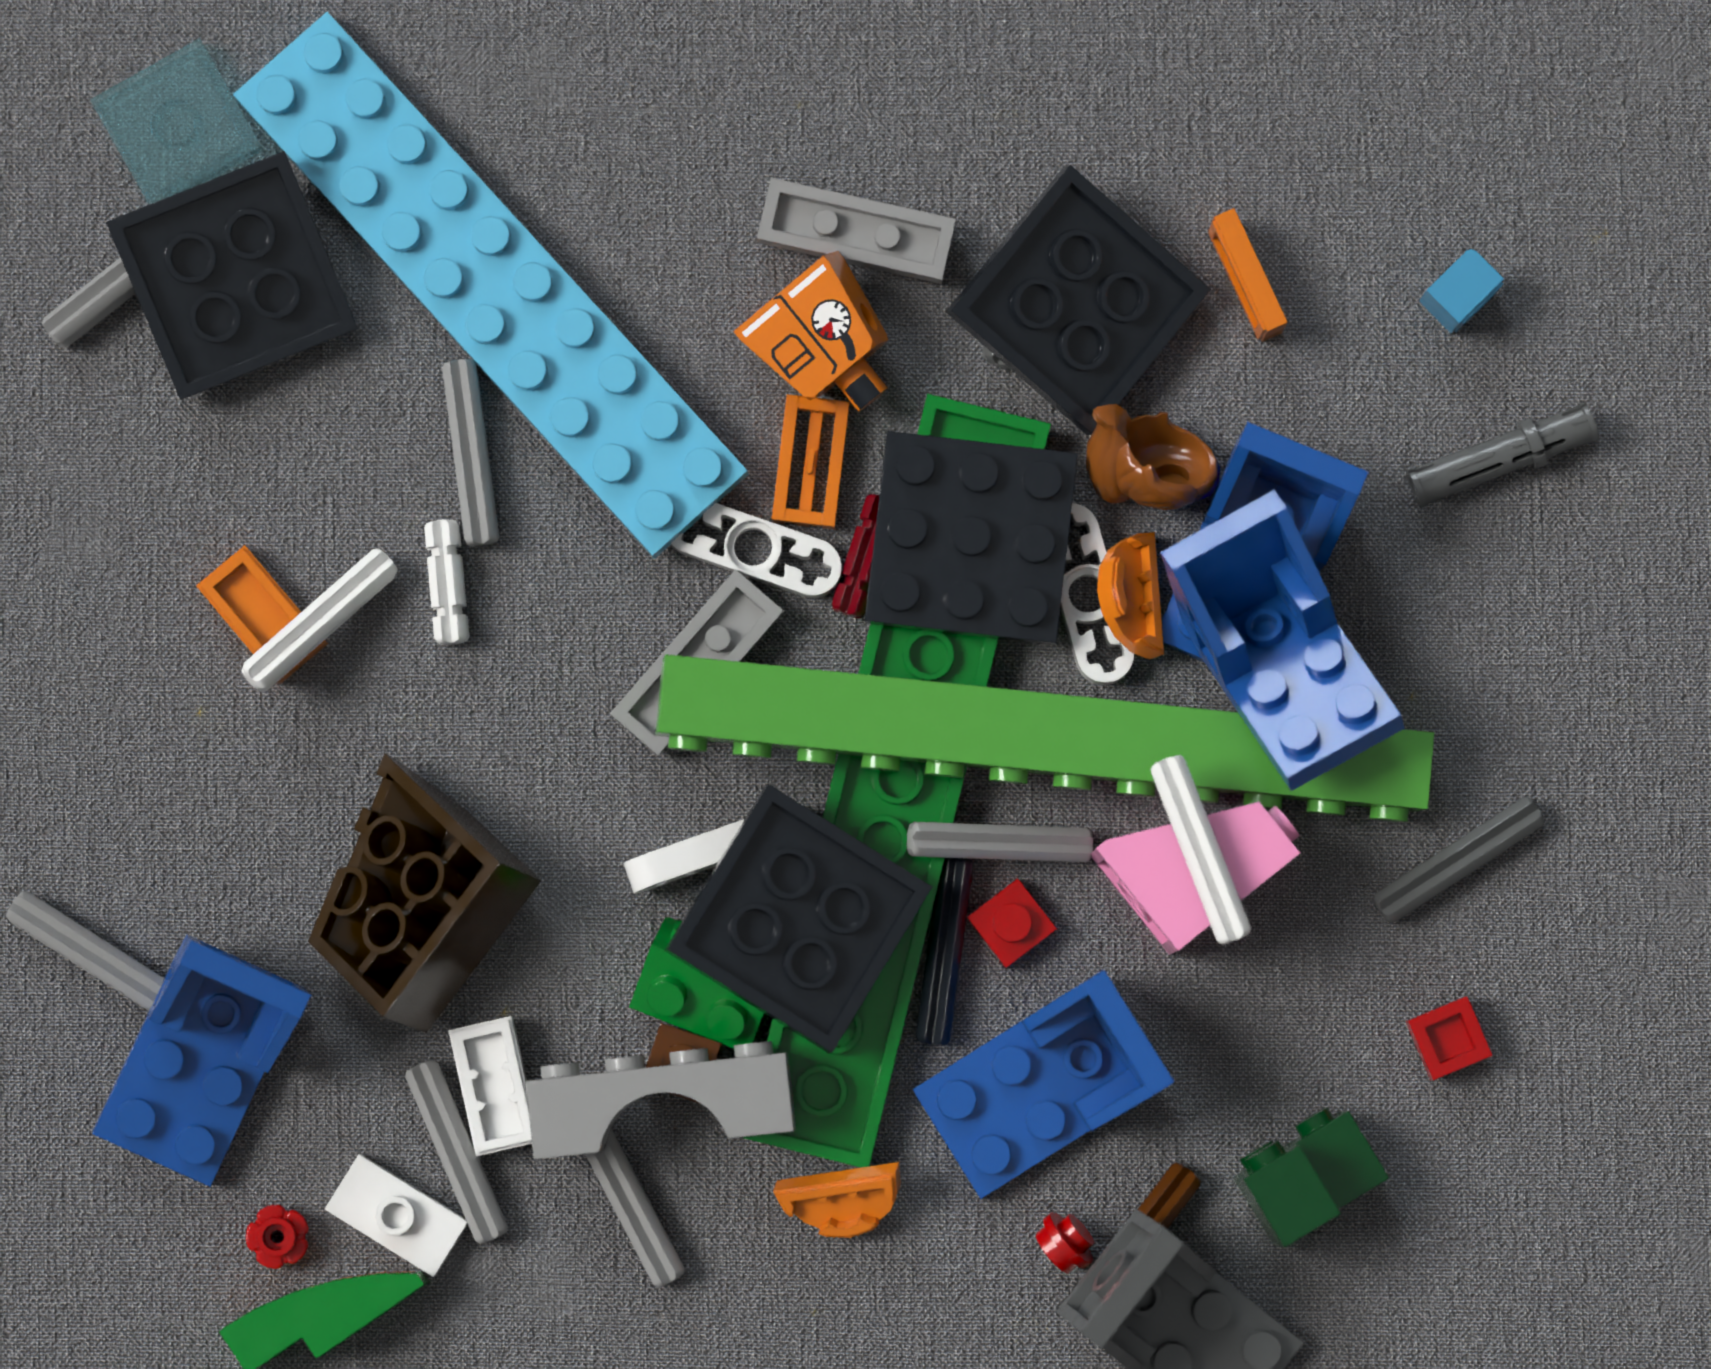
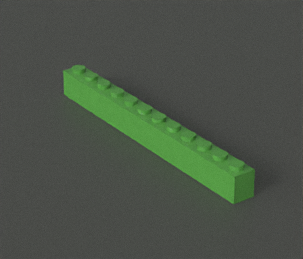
[655,654,1434,822]

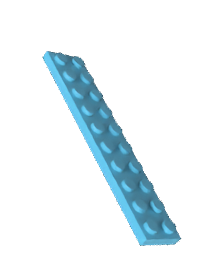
[233,12,749,559]

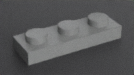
[757,178,956,284]
[610,569,784,757]

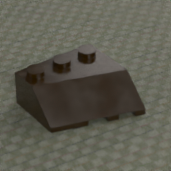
[308,754,541,1033]

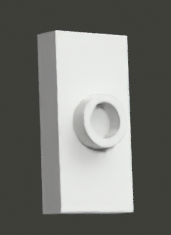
[448,1016,532,1156]
[325,1154,468,1277]

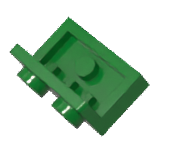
[629,917,764,1049]

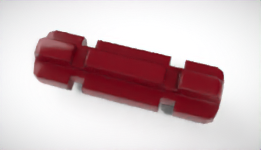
[832,494,879,618]

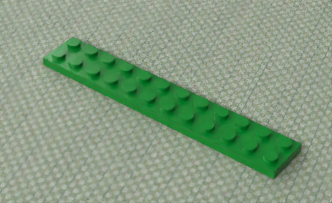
[743,394,1051,1167]

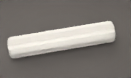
[241,548,398,692]
[1151,755,1251,944]

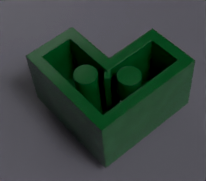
[1233,1107,1389,1247]

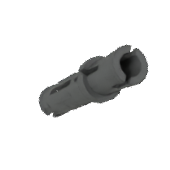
[1406,402,1599,508]

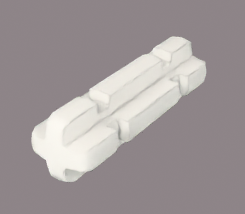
[424,519,469,645]

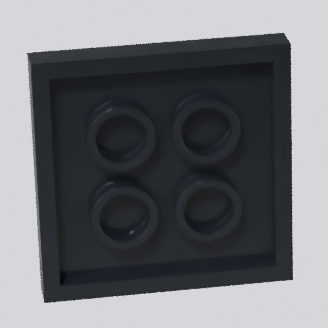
[106,151,358,400]
[946,165,1211,436]
[865,431,1078,646]
[664,784,932,1053]

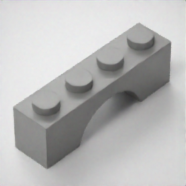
[526,1041,796,1159]

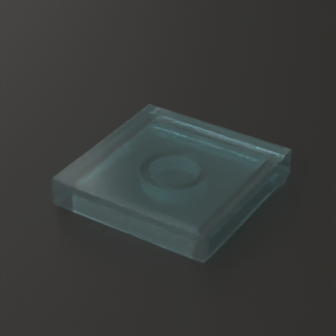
[90,38,264,205]

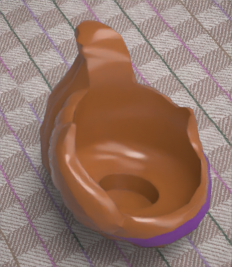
[1086,404,1220,510]

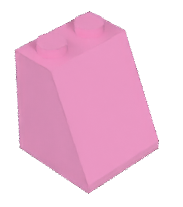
[1091,802,1300,955]

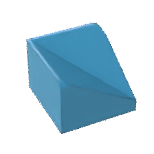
[1419,249,1504,333]

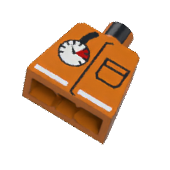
[733,251,888,412]

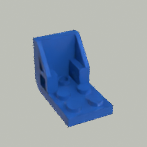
[1162,422,1368,663]
[1160,490,1405,791]
[92,934,311,1187]
[912,970,1175,1199]

